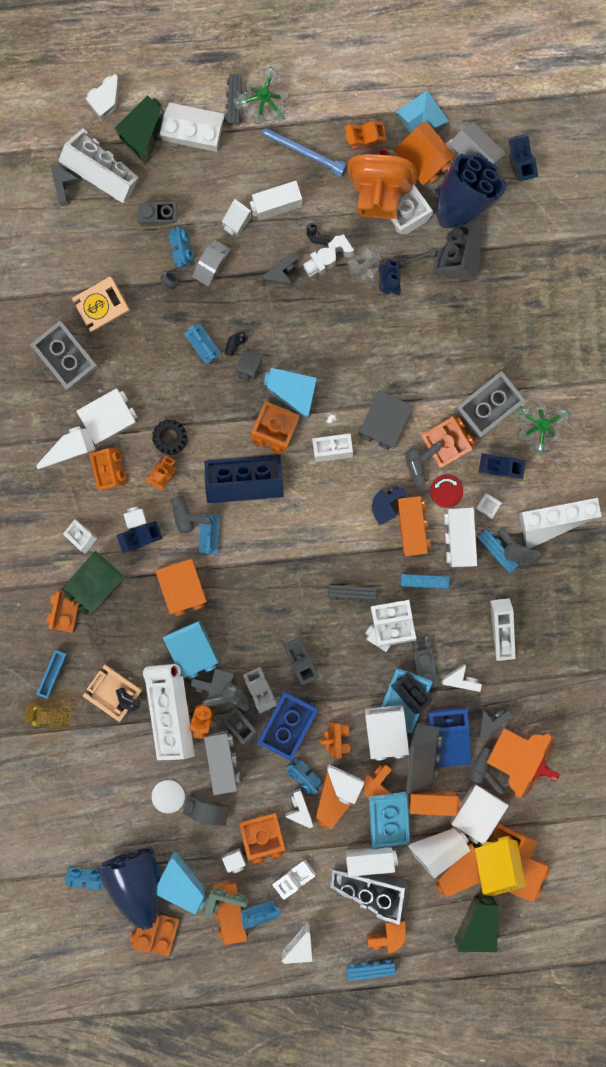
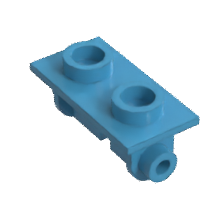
[168,226,194,268]
[184,323,221,365]
[199,515,220,554]
[285,757,323,795]
[65,867,104,890]
[240,900,281,930]

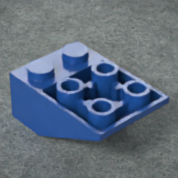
[427,707,471,768]

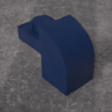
[508,133,538,181]
[479,453,526,479]
[371,486,406,526]
[116,521,163,553]

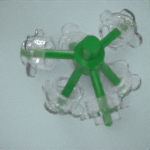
[234,66,289,124]
[515,401,571,456]

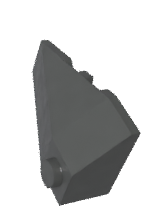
[433,215,482,280]
[330,868,412,925]

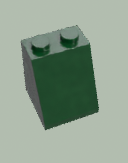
[115,95,164,165]
[62,550,124,616]
[454,894,498,952]

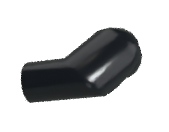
[305,223,330,245]
[224,332,248,356]
[115,688,140,711]

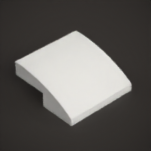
[371,600,416,647]

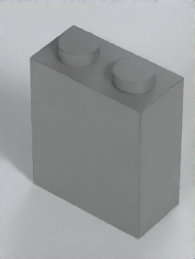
[449,122,506,168]

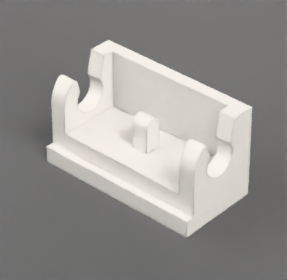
[312,434,353,462]

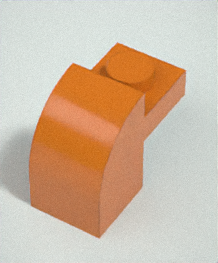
[345,121,387,150]
[363,762,392,800]
[367,917,406,954]

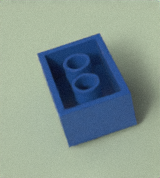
[257,690,318,761]

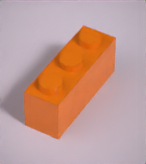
[397,496,431,556]
[213,880,248,945]

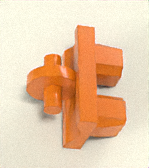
[145,456,177,491]
[189,705,215,739]
[319,722,350,759]

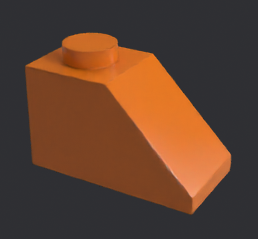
[490,823,538,859]

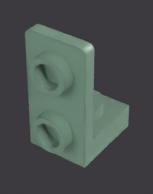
[204,888,248,918]

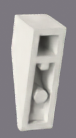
[36,426,95,469]
[490,598,516,661]

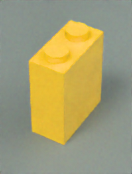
[475,837,526,896]

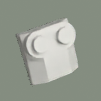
[390,185,433,234]

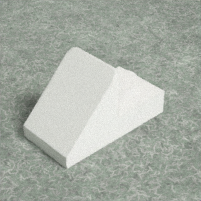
[63,519,98,554]
[441,664,482,692]
[285,788,313,828]

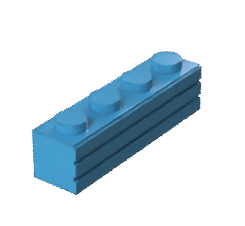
[477,530,519,573]
[400,574,449,589]
[36,649,67,699]
[346,959,396,981]

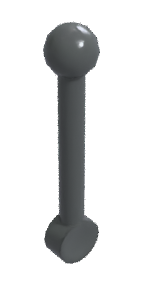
[398,249,436,267]

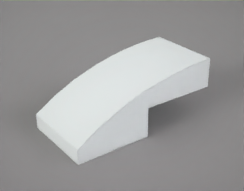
[272,859,316,900]

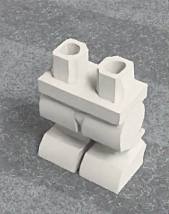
[303,234,354,277]

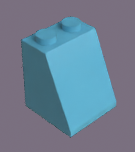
[264,368,317,419]
[163,620,219,680]
[157,851,207,914]

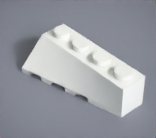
[58,128,139,203]
[519,498,601,549]

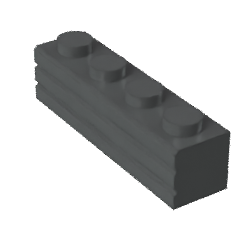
[225,74,242,126]
[328,585,377,602]

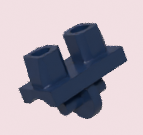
[379,259,401,295]

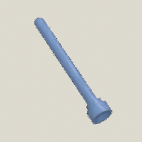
[262,128,347,177]

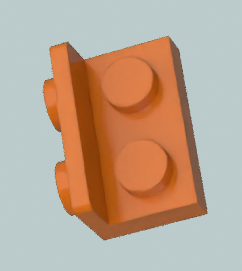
[89,447,126,491]
[46,591,79,633]

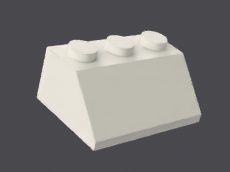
[160,102,225,152]
[444,508,477,567]

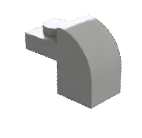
[192,240,231,286]
[243,667,277,713]

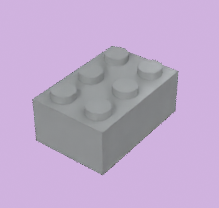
[30,321,99,392]
[455,371,526,439]
[204,729,241,795]

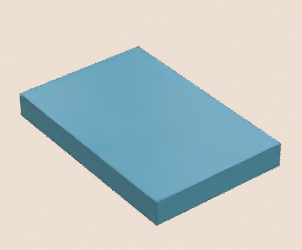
[381,667,432,734]
[369,792,410,849]

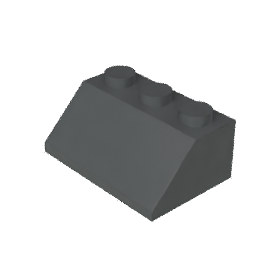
[406,724,443,794]

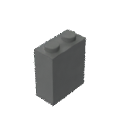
[359,390,413,450]

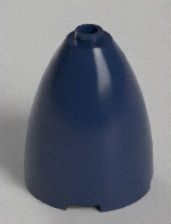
[436,153,506,228]
[97,847,160,930]

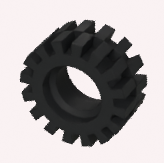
[152,419,188,455]

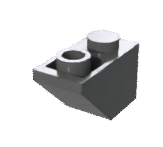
[138,202,177,227]
[235,350,262,382]

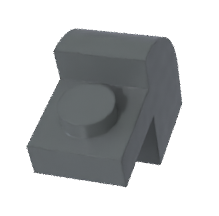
[283,637,319,685]
[191,668,234,699]
[183,795,230,826]

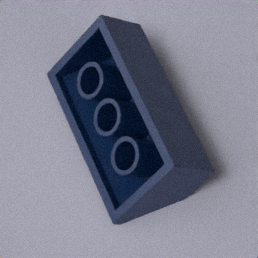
[204,455,284,504]

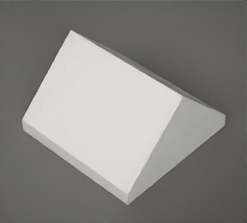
[282,923,312,964]

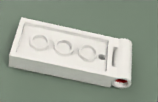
[143,664,195,760]

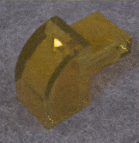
[25,704,70,728]

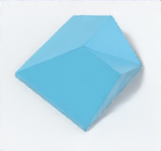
[396,90,449,133]

